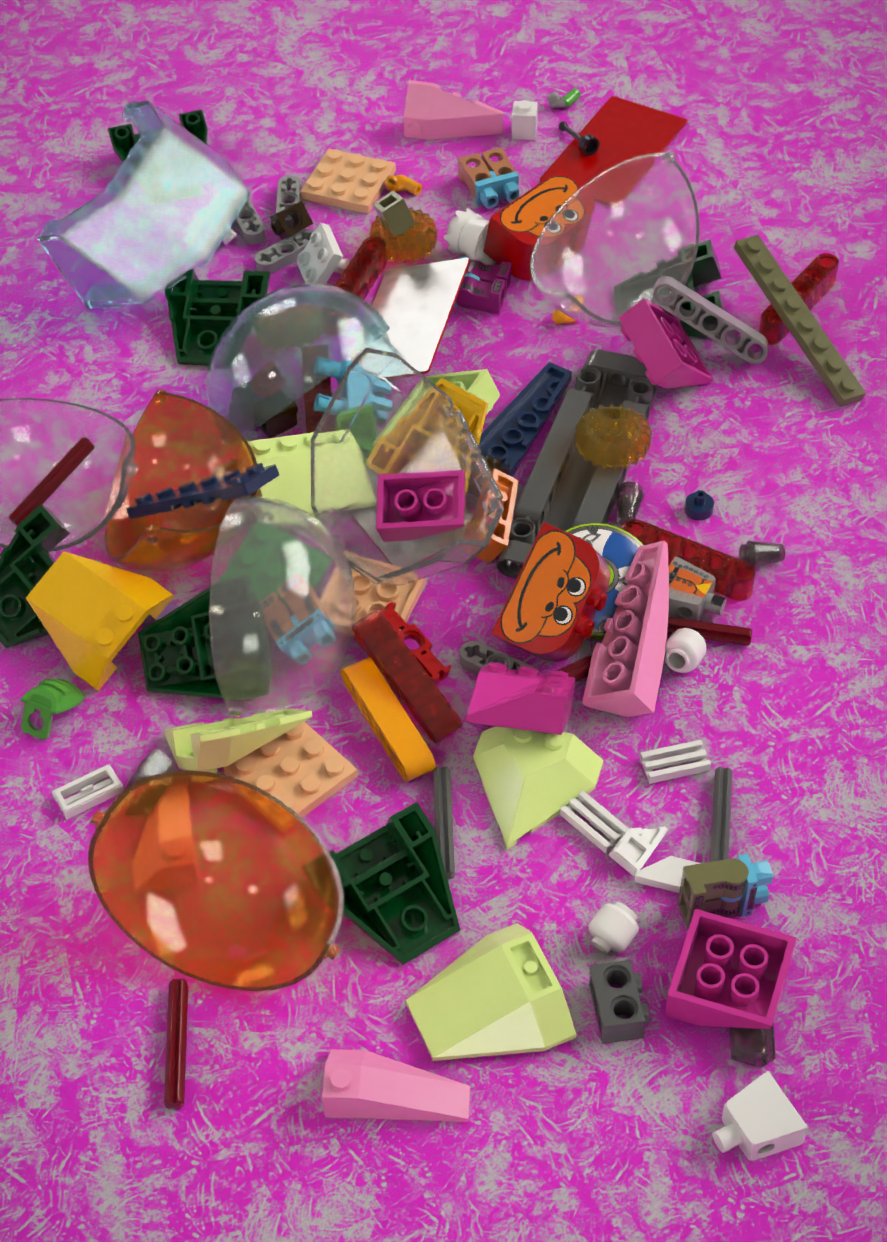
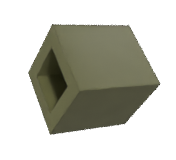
[373,190,416,237]

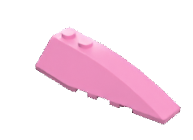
[582,541,669,717]

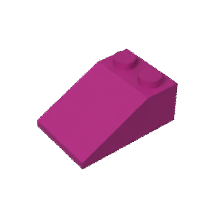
[376,470,465,542]

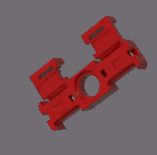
[354,602,451,700]

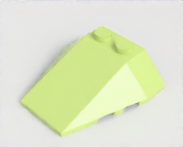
[164,708,313,776]

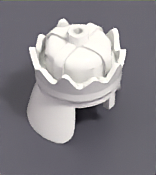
[444,208,496,265]

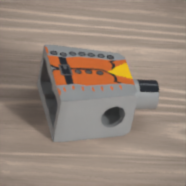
[668,556,727,621]

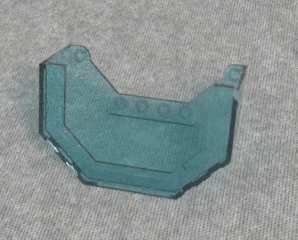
[37,101,250,309]

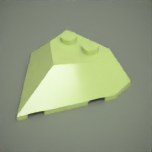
[473,726,603,850]

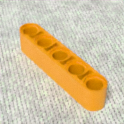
[341,657,436,782]

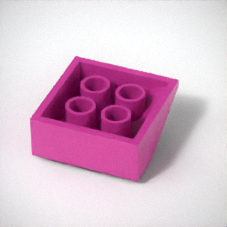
[618,298,714,389]
[466,662,575,735]
[665,909,797,1029]

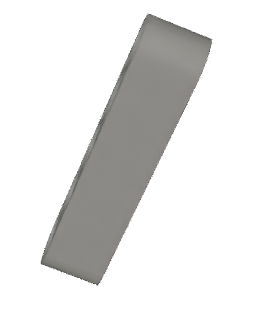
[653,276,768,364]

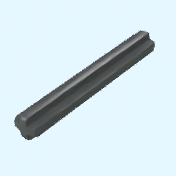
[433,767,455,879]
[710,767,733,862]

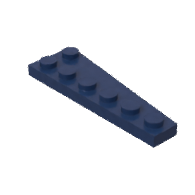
[476,362,572,477]
[126,463,280,519]

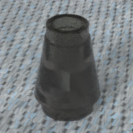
[616,482,644,526]
[739,540,785,570]

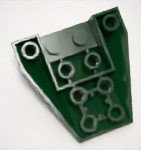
[138,575,273,701]

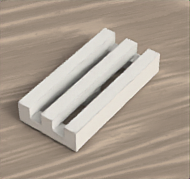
[640,740,711,784]
[52,764,125,820]
[560,791,629,854]

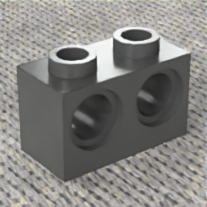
[589,960,650,1044]

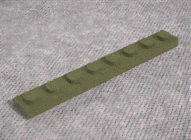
[733,235,866,407]

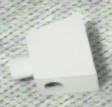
[712,1071,808,1161]

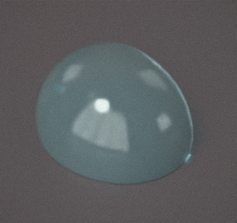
[206,284,391,444]

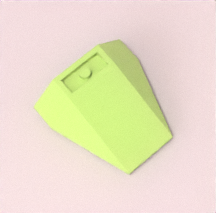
[406,923,577,1061]

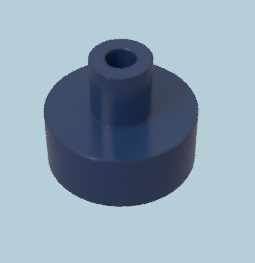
[685,490,714,520]

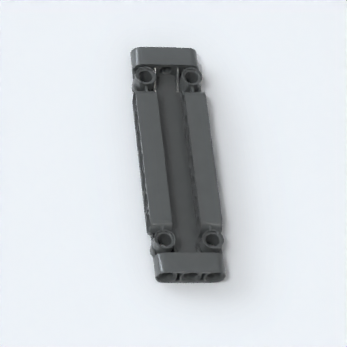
[496,349,658,579]

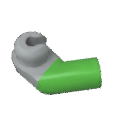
[547,88,581,108]

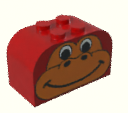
[483,169,594,280]
[491,522,610,662]

